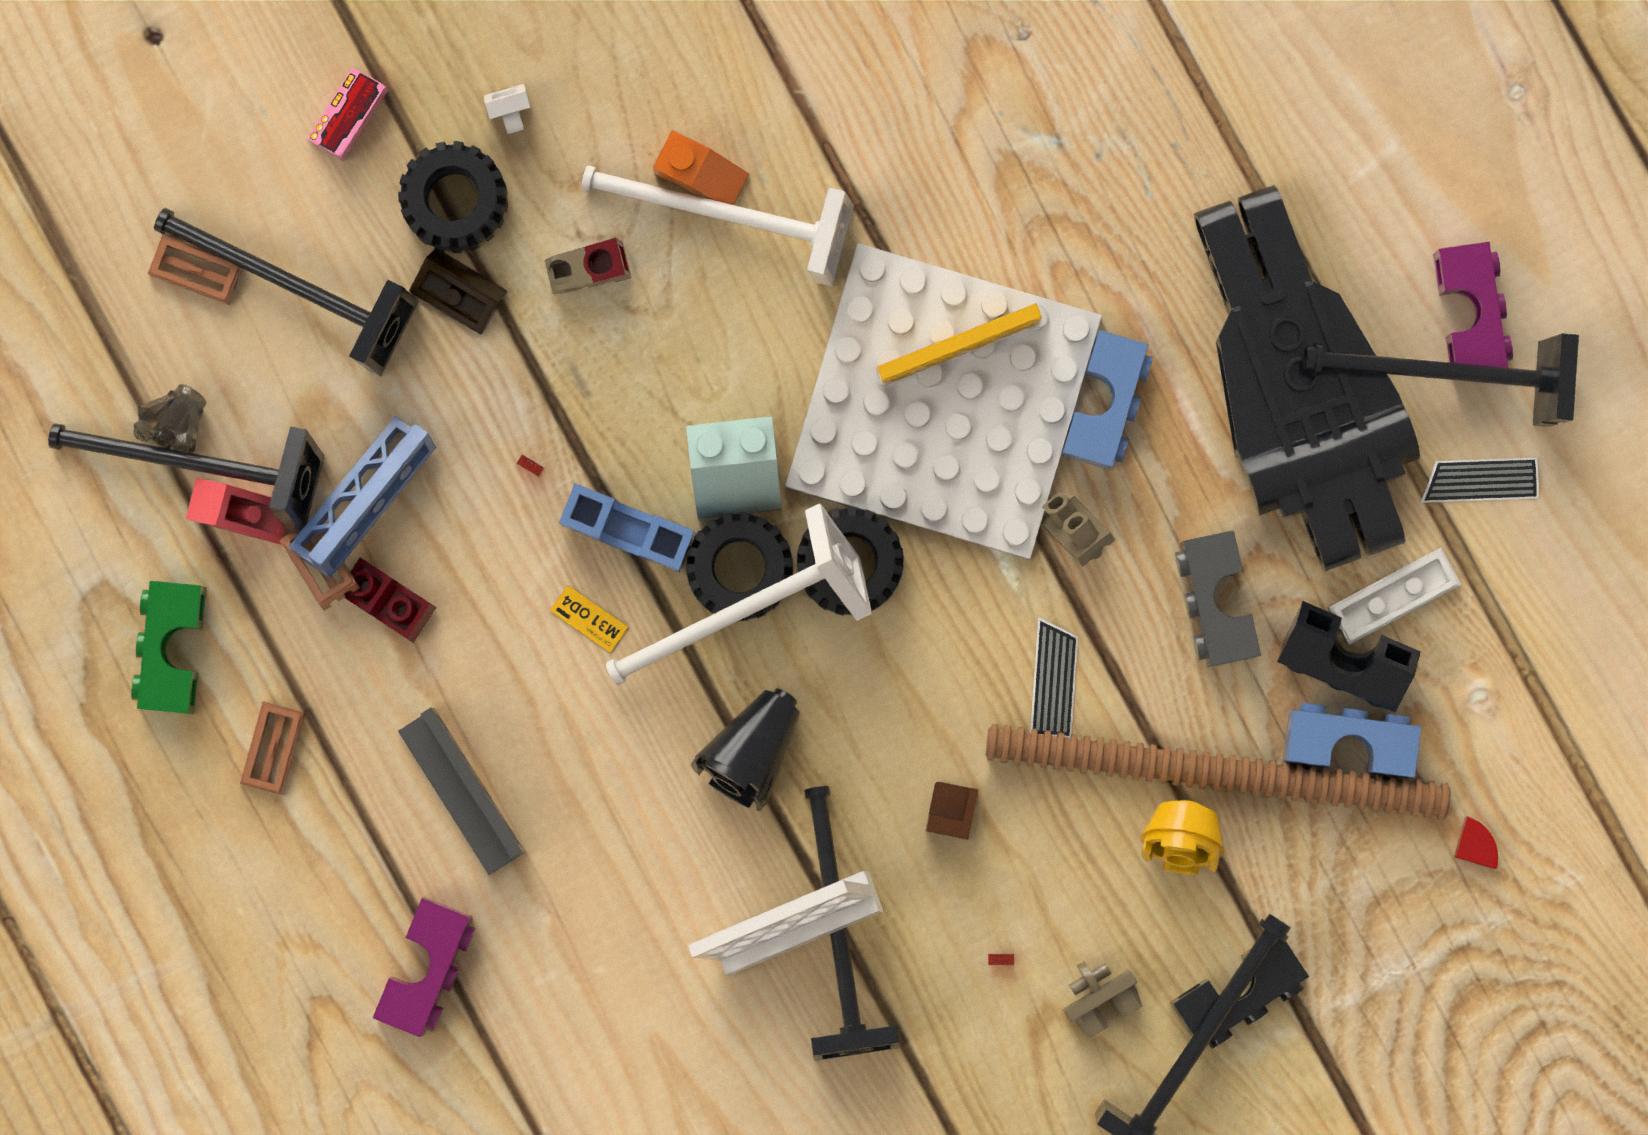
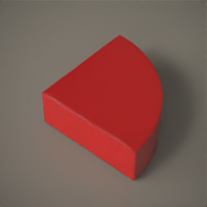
[1454,816,1498,869]

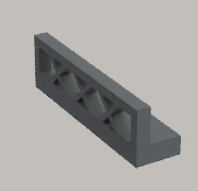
[398,707,526,875]

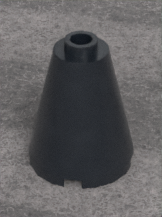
[691,688,800,811]

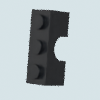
[1277,601,1421,713]
[1170,939,1309,1049]

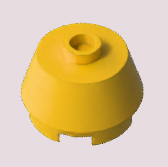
[1140,800,1225,875]

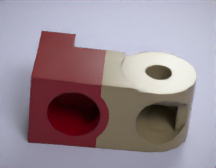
[545,237,632,294]

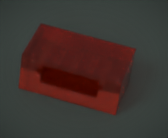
[517,455,545,477]
[988,953,1014,965]

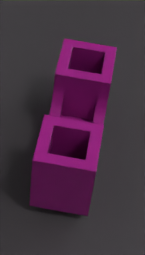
[1433,242,1513,368]
[373,897,476,1037]

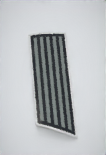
[1420,457,1539,503]
[1030,617,1078,738]

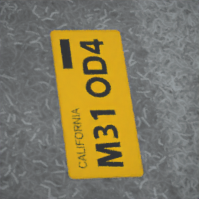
[550,586,628,652]

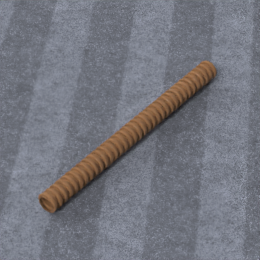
[985,724,1451,820]

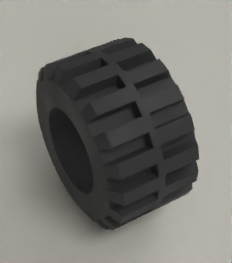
[398,141,508,253]
[797,507,904,616]
[686,512,793,621]

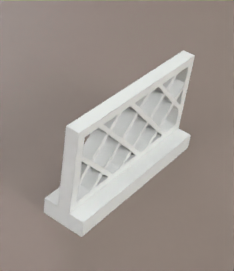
[688,871,884,975]

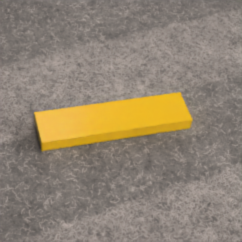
[876,303,1042,385]

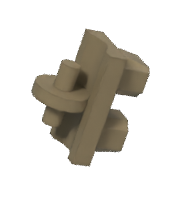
[1042,491,1115,567]
[1063,961,1143,1038]

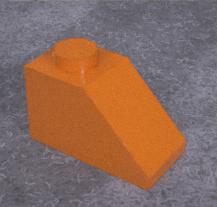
[653,130,749,205]

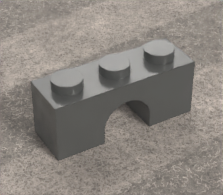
[1175,530,1261,668]

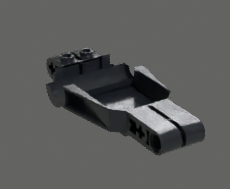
[1194,185,1420,571]

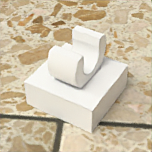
[484,84,530,134]

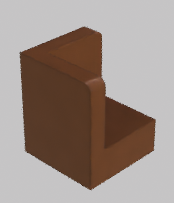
[925,782,978,840]

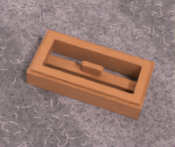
[148,235,242,305]
[280,521,360,611]
[240,701,305,795]

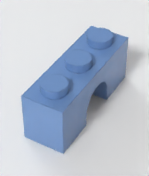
[1061,330,1153,470]
[559,483,696,573]
[1283,703,1421,778]

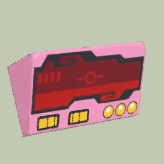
[308,68,389,162]

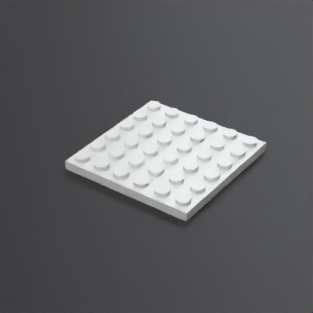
[785,243,1102,560]

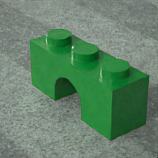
[131,581,206,714]

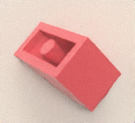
[185,478,285,545]

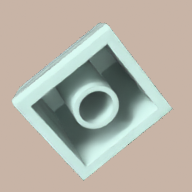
[686,416,782,519]

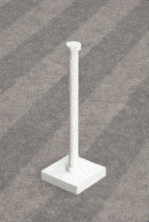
[582,165,854,287]
[606,503,872,685]

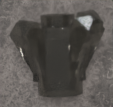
[134,384,207,453]

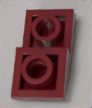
[344,557,437,643]

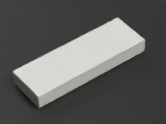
[1328,547,1461,645]

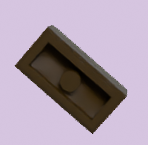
[409,249,507,335]

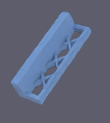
[288,416,437,579]

